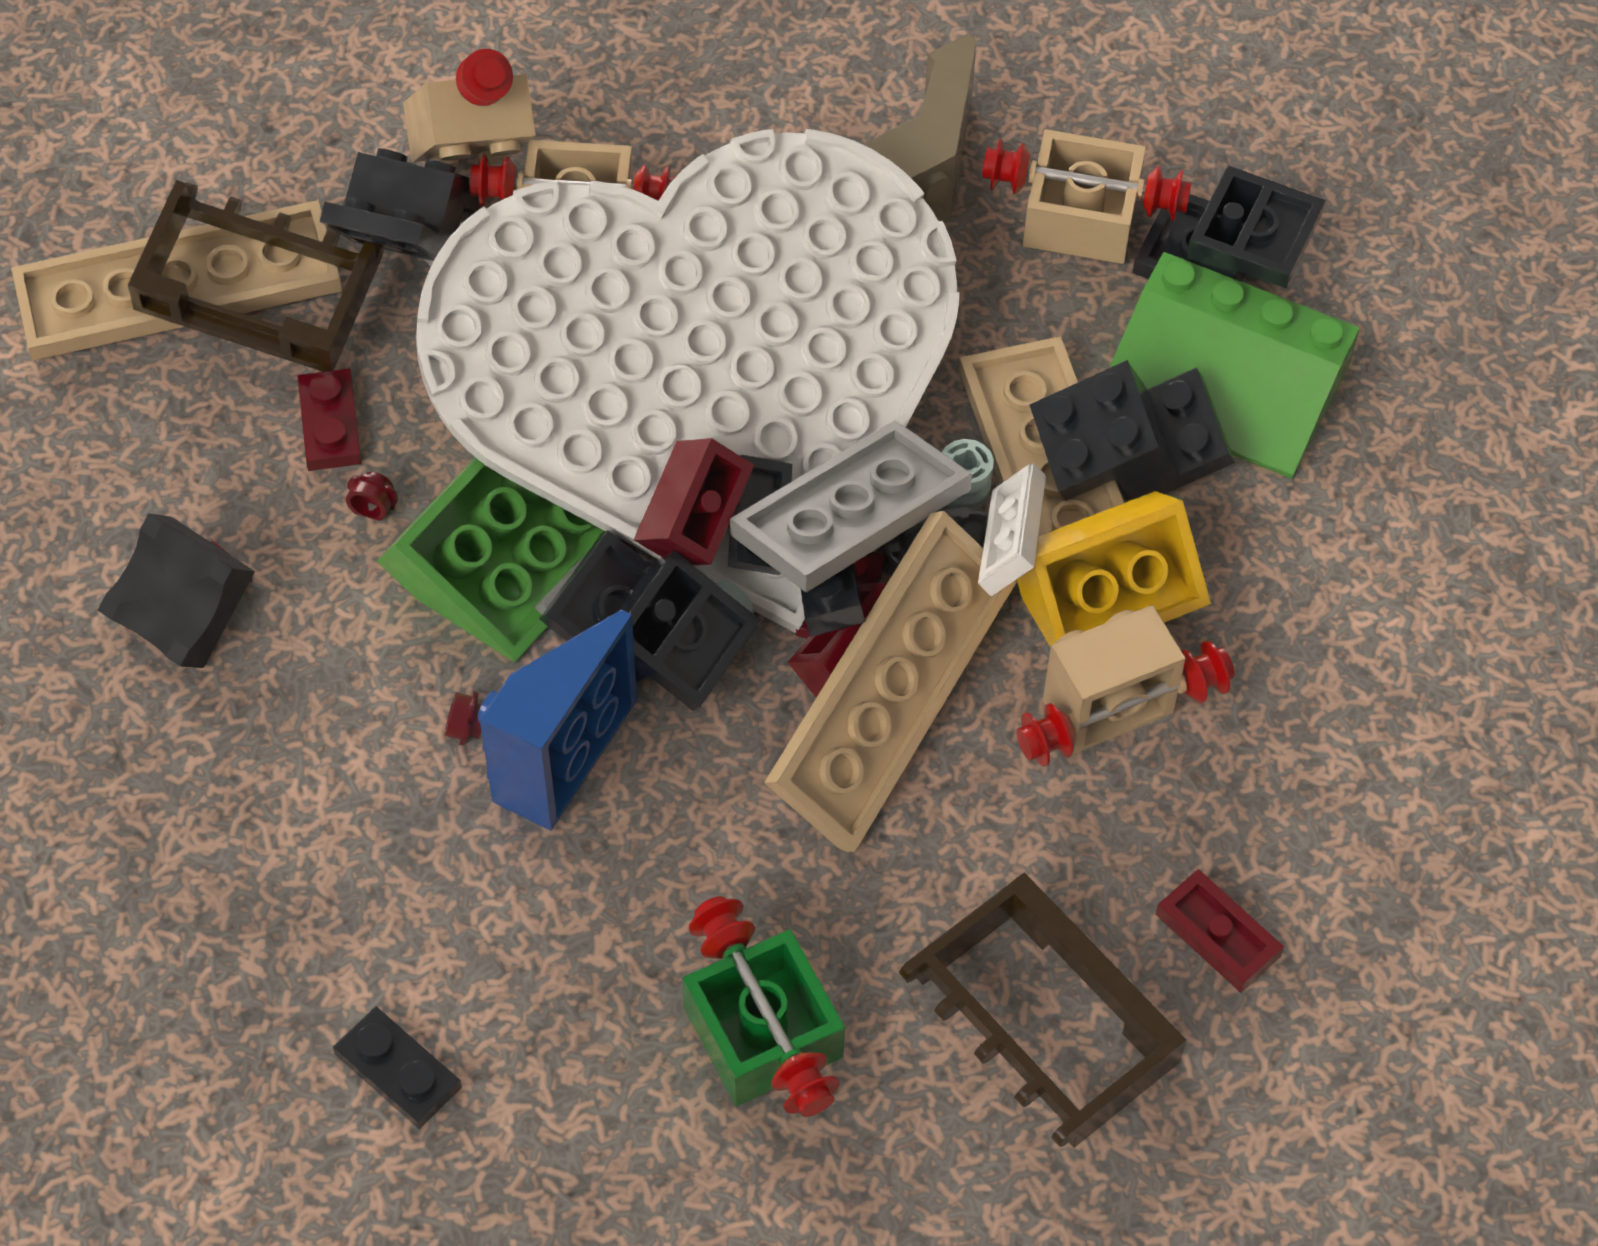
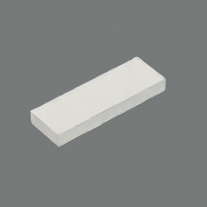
[978,463,1046,596]

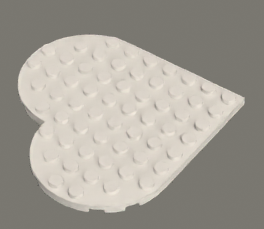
[416,129,959,633]

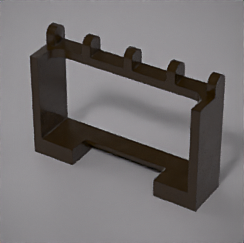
[128,180,384,372]
[899,872,1186,1148]

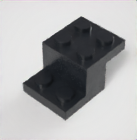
[319,148,482,261]
[1132,165,1326,288]
[1029,360,1235,501]
[539,530,760,711]

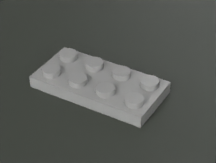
[730,420,972,592]

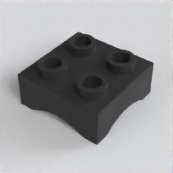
[97,513,255,668]

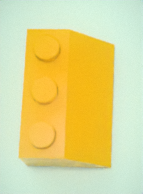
[1017,491,1211,648]

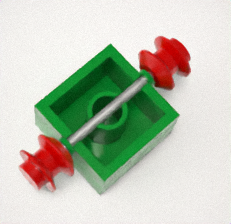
[682,896,845,1117]

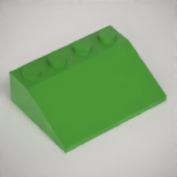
[1109,252,1360,479]
[377,457,605,662]

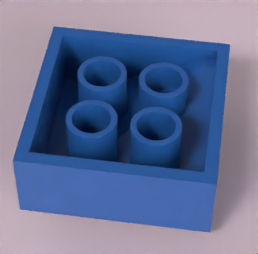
[478,610,637,831]

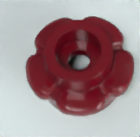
[346,472,398,521]
[444,691,482,745]

